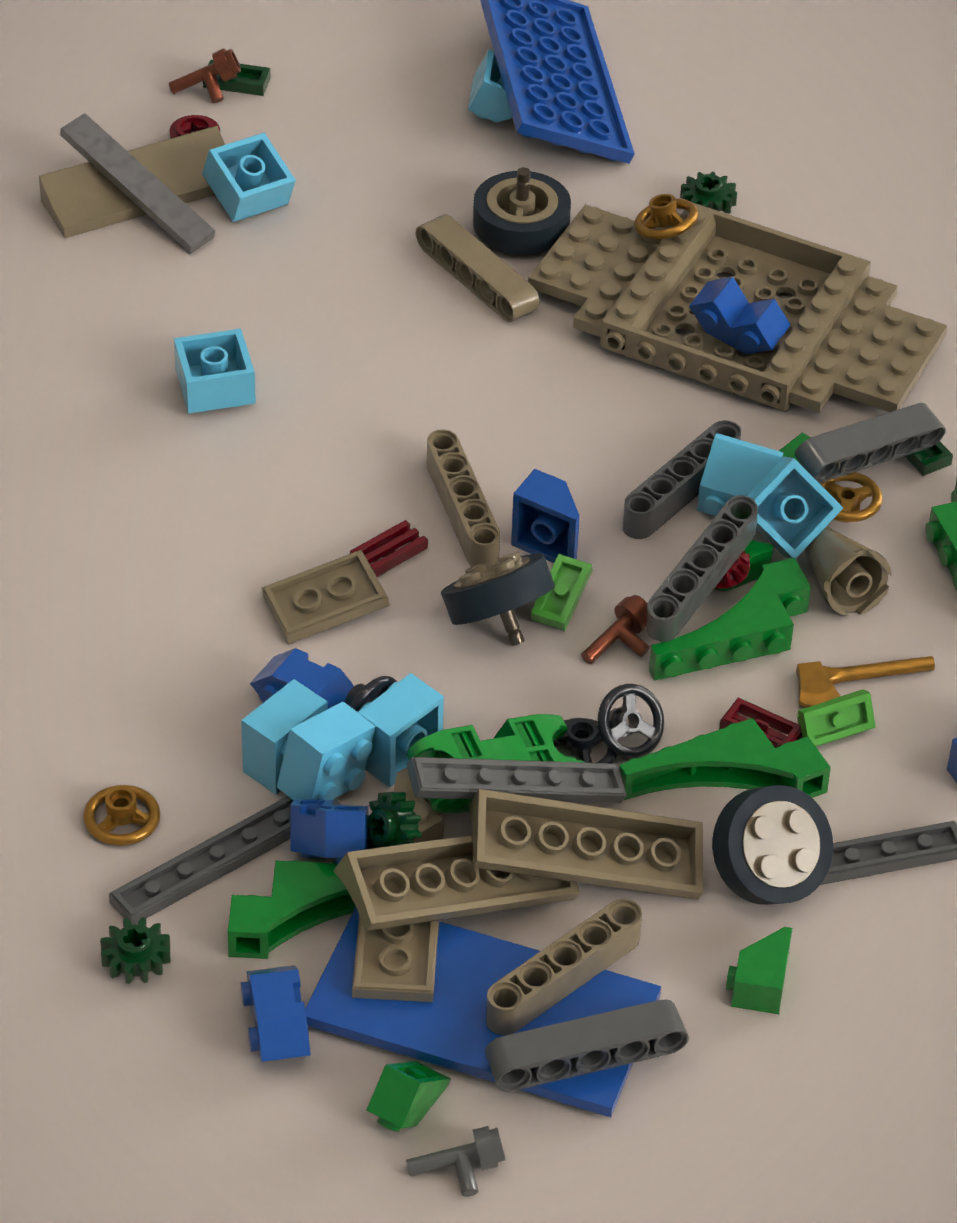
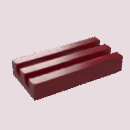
[350,520,428,577]
[719,697,802,748]

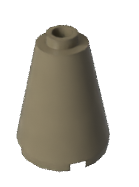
[805,527,891,616]

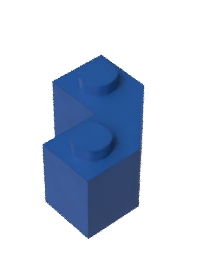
[689,277,790,354]
[250,648,354,709]
[290,799,369,864]
[241,965,311,1062]

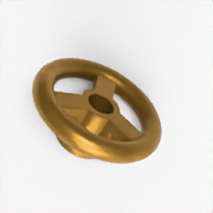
[634,194,699,239]
[819,472,883,523]
[83,785,161,846]

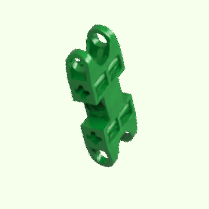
[406,714,585,813]

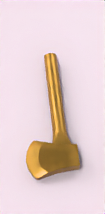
[796,656,935,707]

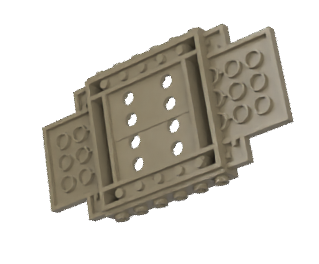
[528,202,947,413]

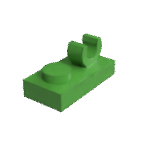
[531,554,593,631]
[797,689,876,746]

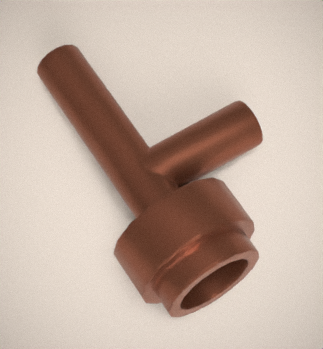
[169,48,241,103]
[581,595,650,664]

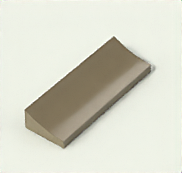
[39,126,225,238]
[468,789,703,899]
[333,835,580,931]

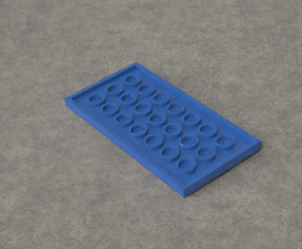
[480,0,635,164]

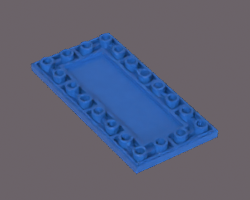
[305,907,662,1117]

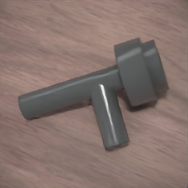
[406,1126,506,1197]

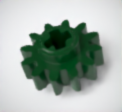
[680,172,737,214]
[367,792,422,849]
[100,917,171,984]

